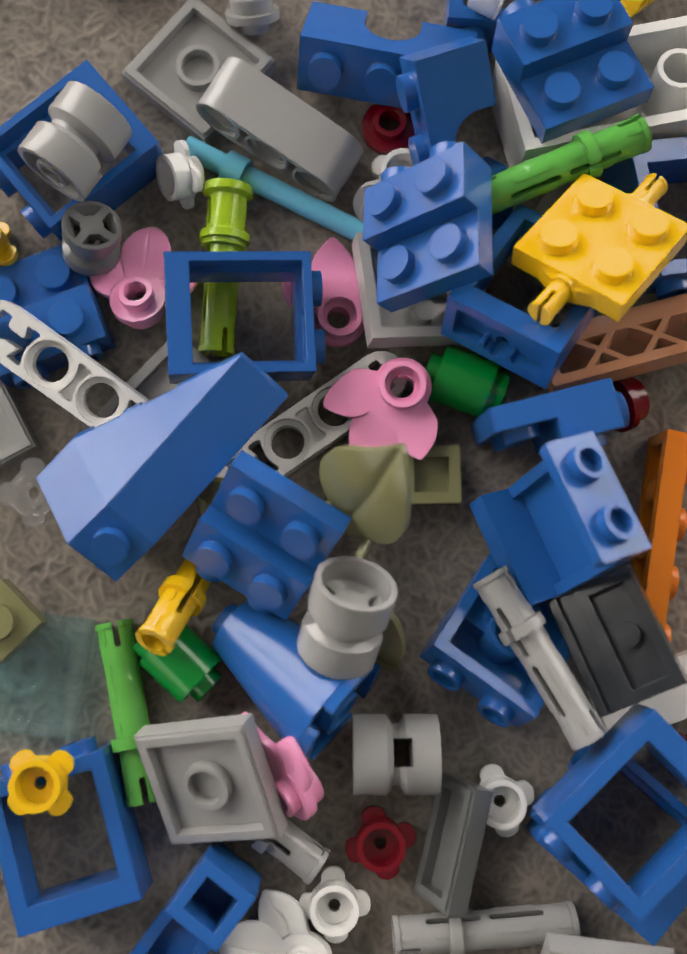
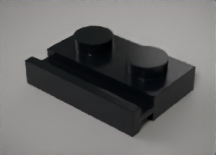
[547,564,687,718]

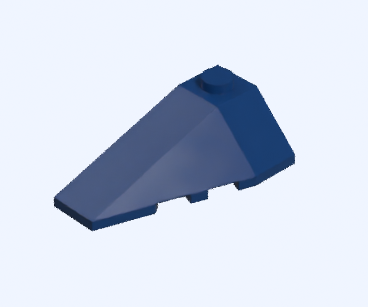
[36,352,288,581]

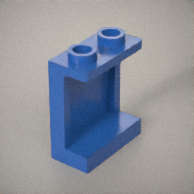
[469,431,652,608]

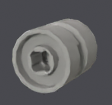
[17,81,133,202]
[297,556,398,680]
[352,713,442,796]

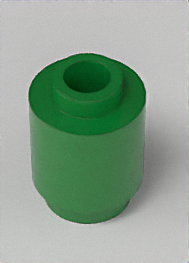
[426,345,511,418]
[133,624,223,703]

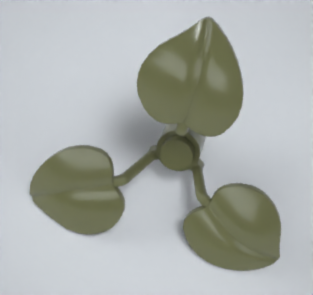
[196,444,412,671]

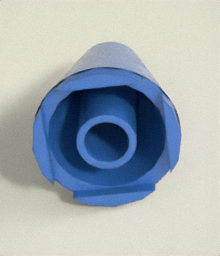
[212,601,381,761]

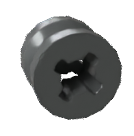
[62,201,122,277]

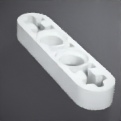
[0,300,150,428]
[216,351,407,478]

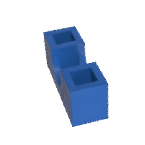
[297,1,478,109]
[396,37,513,230]
[128,842,262,954]

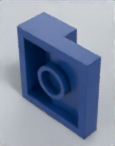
[491,0,654,144]
[363,141,493,313]
[0,244,116,389]
[470,377,630,454]
[182,450,351,621]
[419,553,571,727]

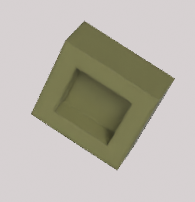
[408,445,462,506]
[0,579,49,665]

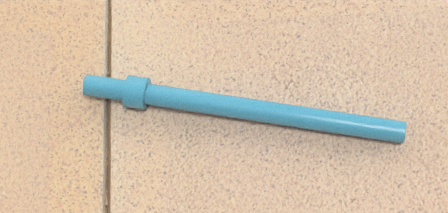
[186,136,488,292]

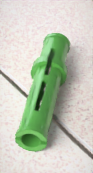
[491,114,652,215]
[94,618,156,807]

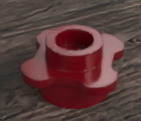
[345,805,416,880]

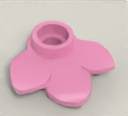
[89,227,197,329]
[282,237,364,347]
[323,358,438,460]
[242,711,324,821]

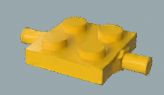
[511,173,687,325]

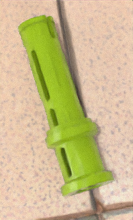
[198,178,254,357]

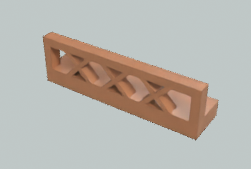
[531,293,687,393]

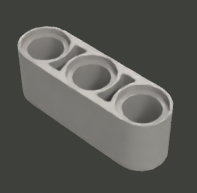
[196,57,364,202]

